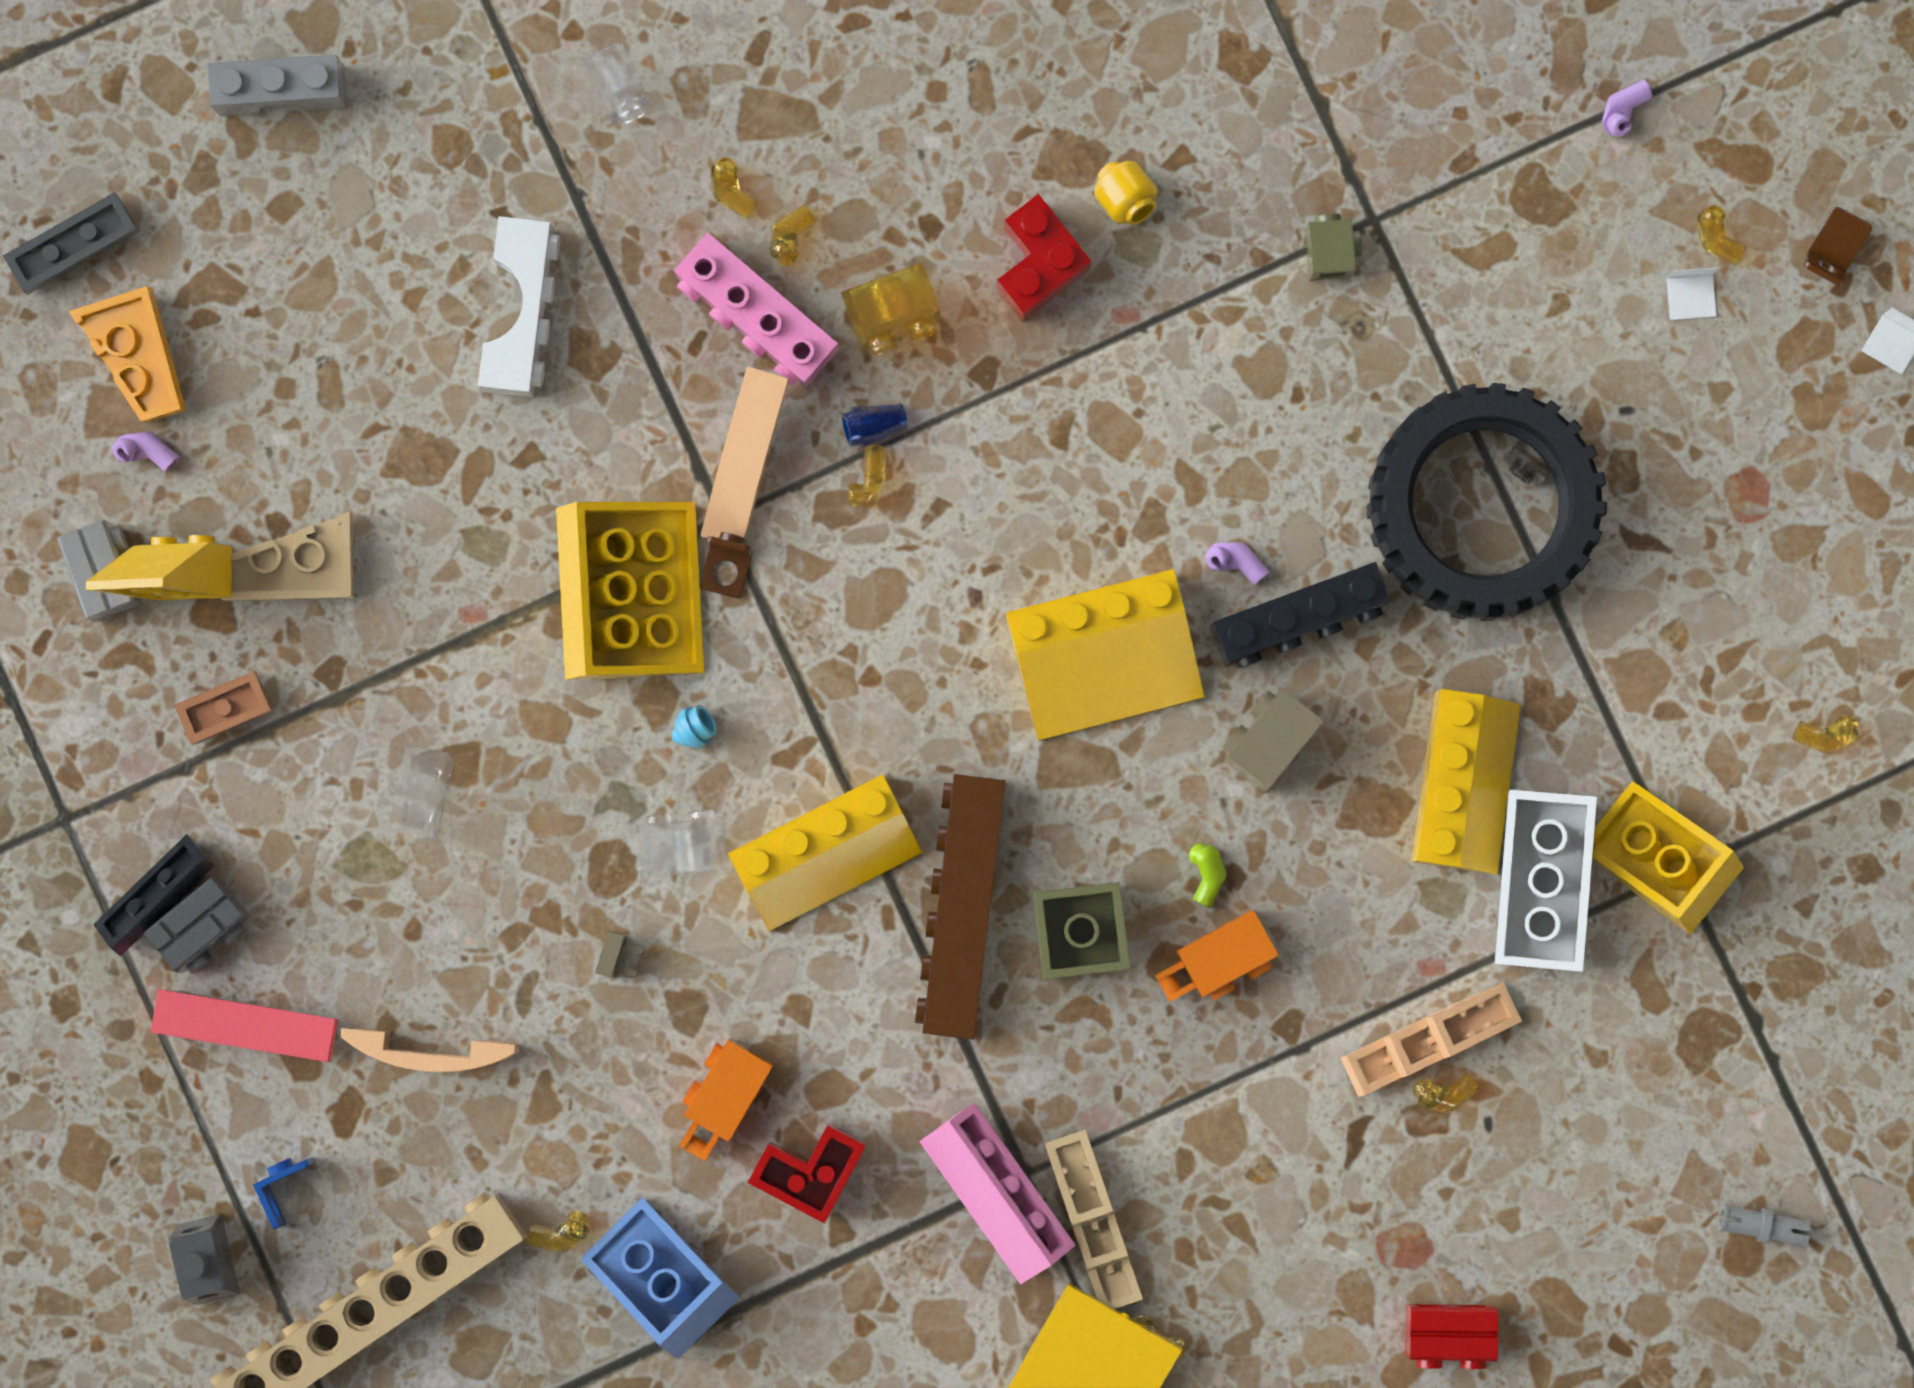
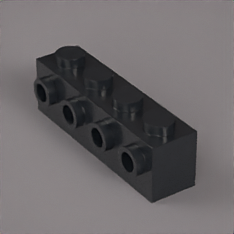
[1210,562,1391,669]

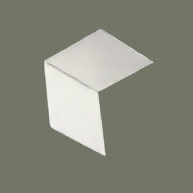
[1666,267,1721,320]
[1861,307,1914,375]

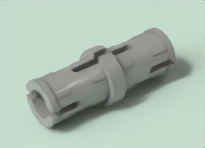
[1718,1203,1811,1248]

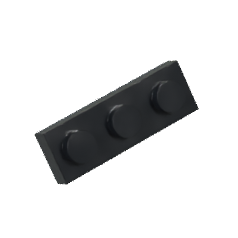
[93,834,215,956]

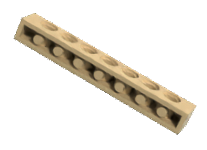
[209,1192,528,1388]

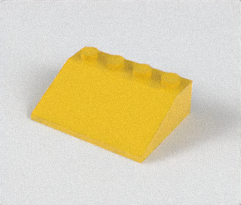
[556,502,705,680]
[1006,569,1205,741]

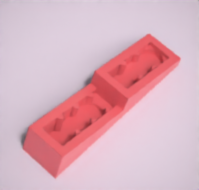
[150,989,339,1062]

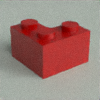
[997,193,1091,321]
[747,1123,867,1224]

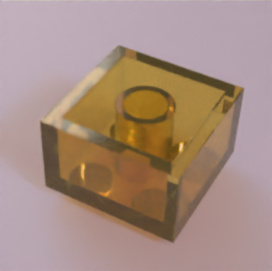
[841,262,941,356]

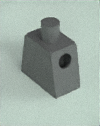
[168,1214,240,1305]

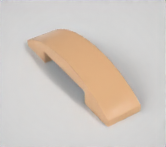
[341,1028,520,1072]

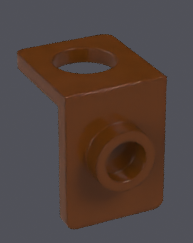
[1804,207,1872,287]
[700,532,753,599]

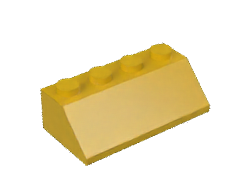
[1411,689,1521,875]
[727,774,923,931]

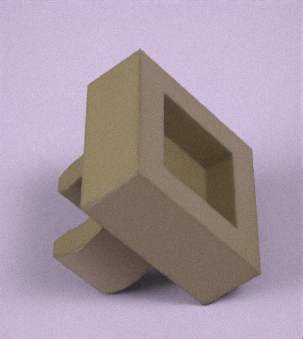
[595,931,645,978]

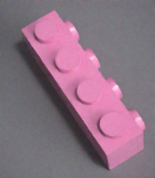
[674,232,839,388]
[919,1103,1075,1284]

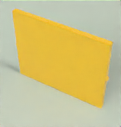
[1007,1283,1182,1388]

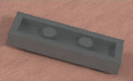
[3,192,139,295]

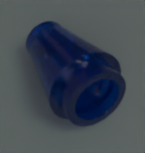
[841,403,908,448]

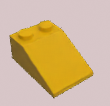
[86,535,232,601]
[1592,781,1744,935]

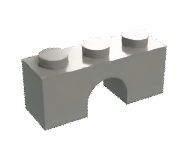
[208,55,347,116]

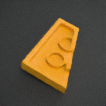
[68,286,187,423]

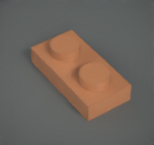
[174,671,273,745]

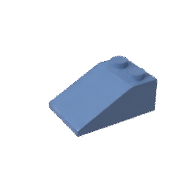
[580,1197,740,1359]

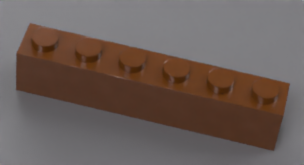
[915,774,1006,1040]

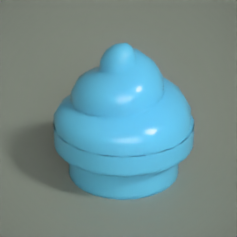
[672,705,717,749]

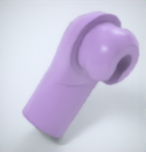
[1602,80,1653,137]
[112,431,180,473]
[1206,542,1270,586]

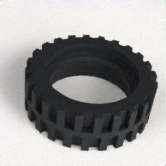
[1366,383,1607,621]

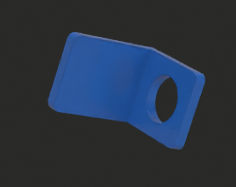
[253,1157,315,1230]

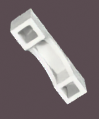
[478,216,560,398]

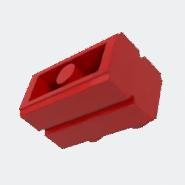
[1405,1304,1498,1369]

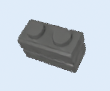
[144,877,250,974]

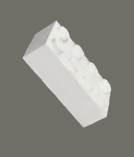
[1495,790,1597,972]

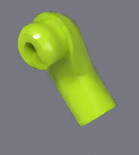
[1189,843,1227,909]

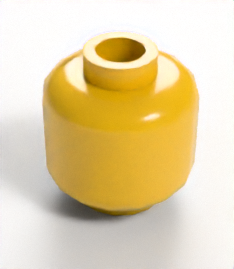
[1094,161,1158,225]

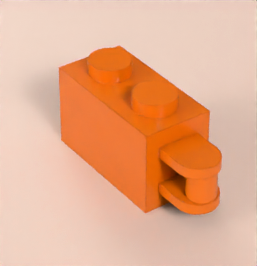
[1155,910,1279,1002]
[679,1039,775,1162]

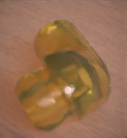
[1413,1073,1480,1113]

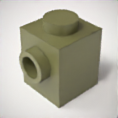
[1305,214,1362,281]

